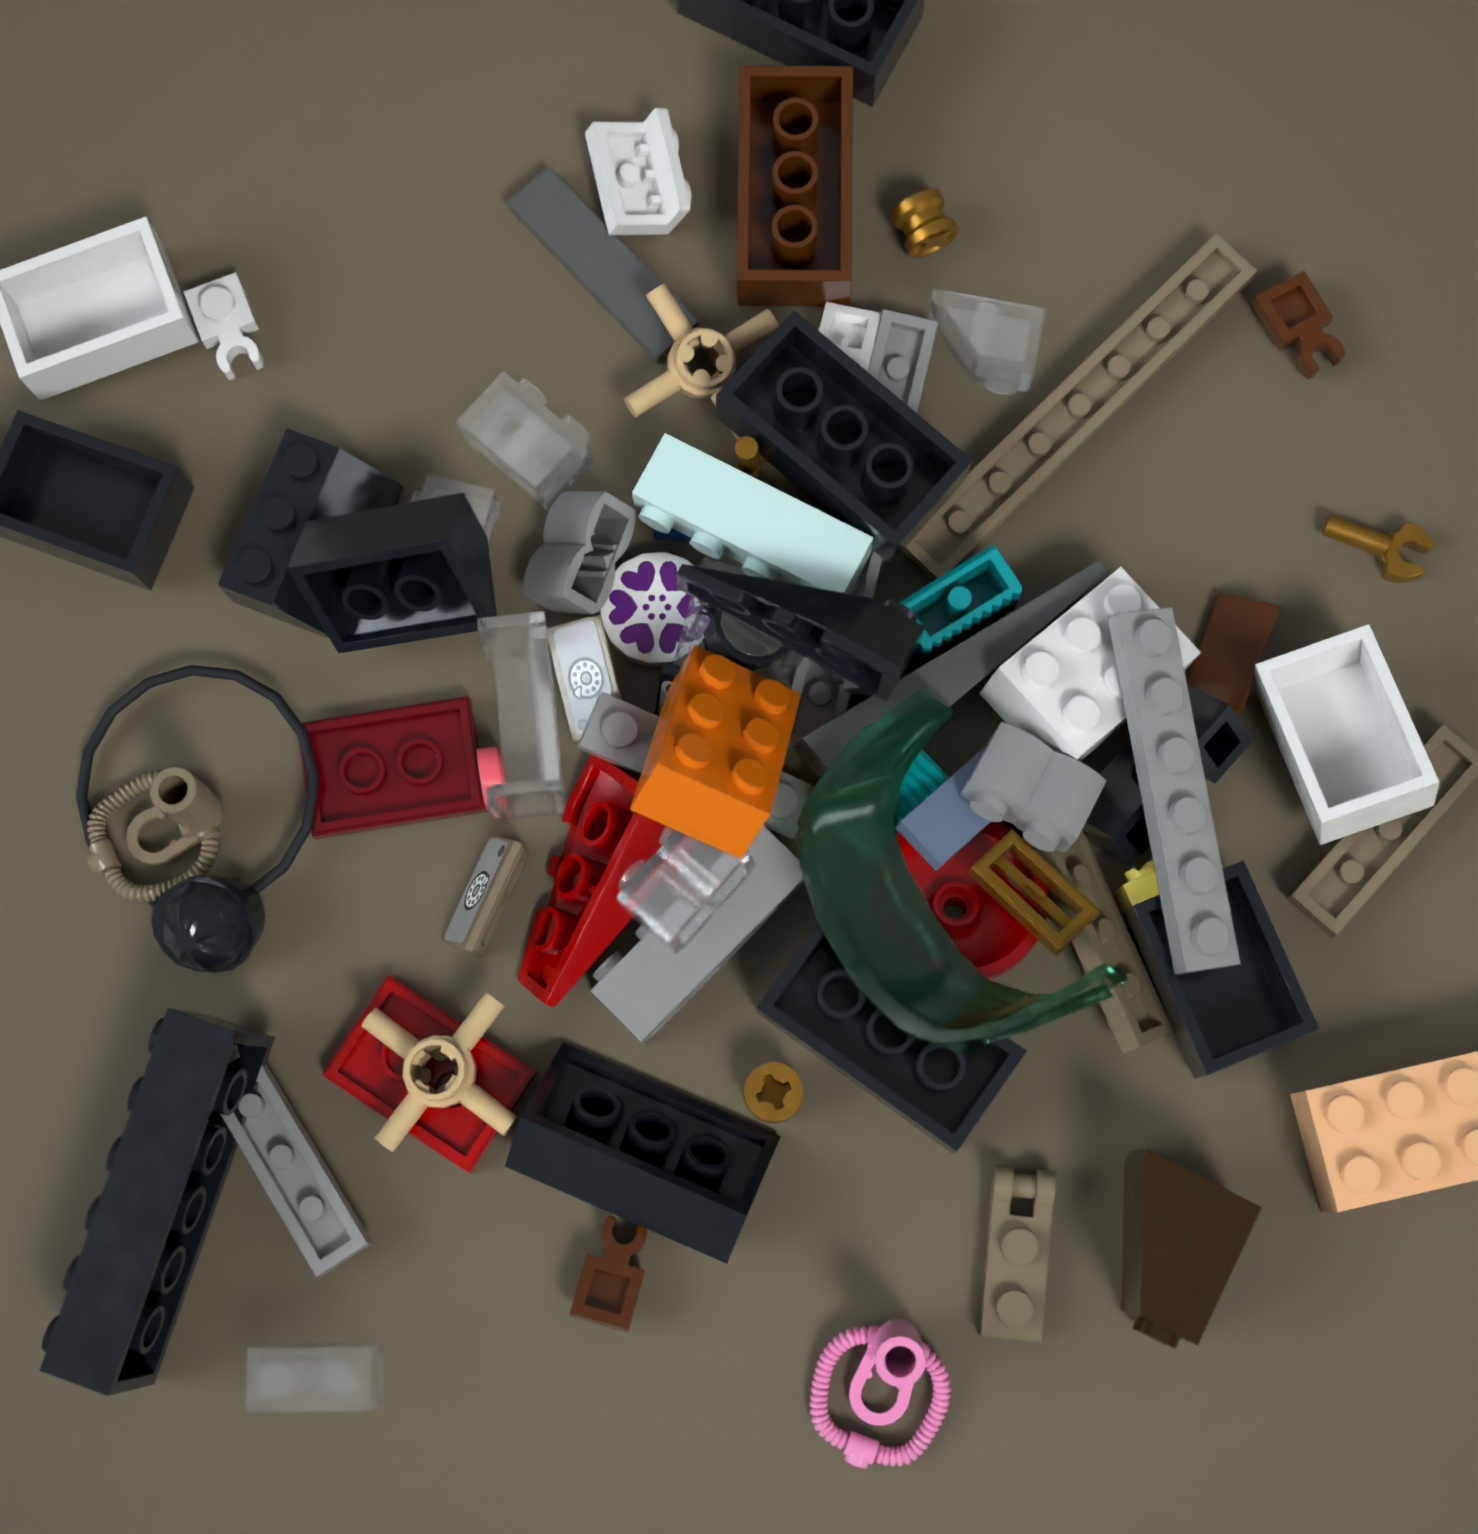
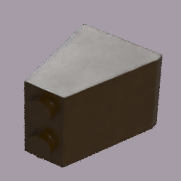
[1122,1149,1262,1349]

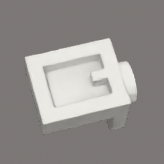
[818,302,882,372]

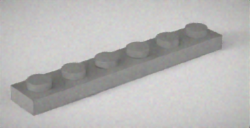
[1108,607,1241,975]

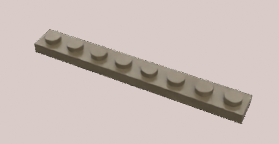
[902,233,1257,581]

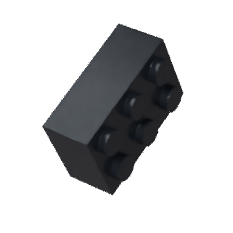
[0,410,195,591]
[1122,860,1319,1079]

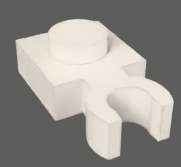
[184,272,264,380]

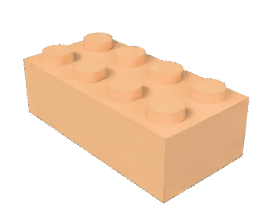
[1290,1051,1478,1212]

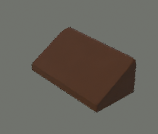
[1186,593,1280,717]

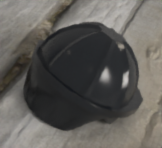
[151,874,266,973]

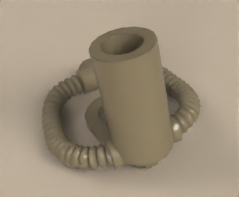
[85,767,224,902]

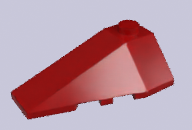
[517,754,694,1008]

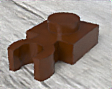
[1251,271,1345,380]
[569,1215,647,1333]

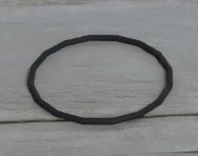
[76,665,320,907]

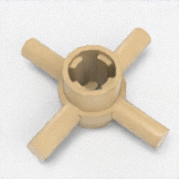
[624,284,779,440]
[362,992,519,1152]

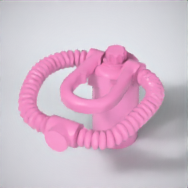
[809,1319,951,1469]

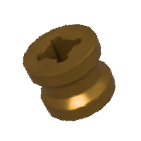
[890,189,960,258]
[744,1061,804,1124]

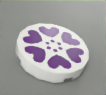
[601,552,707,667]

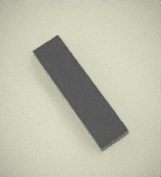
[507,166,699,364]

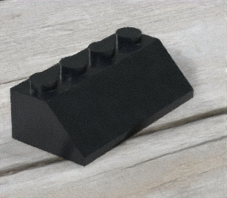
[505,1042,781,1264]

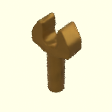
[735,436,767,479]
[1322,513,1435,583]

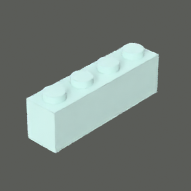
[632,433,874,594]

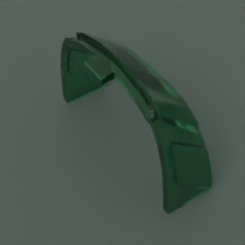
[797,688,1128,1044]

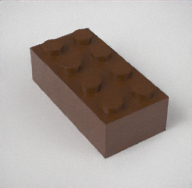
[736,65,853,306]

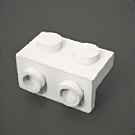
[585,108,691,235]

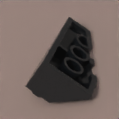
[676,564,925,701]

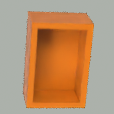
[630,645,801,859]

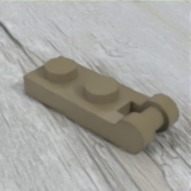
[979,1164,1056,1343]

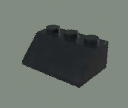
[218,428,404,639]
[287,492,498,654]

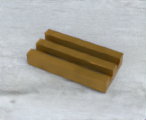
[969,829,1100,957]

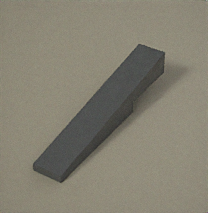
[793,560,1109,782]

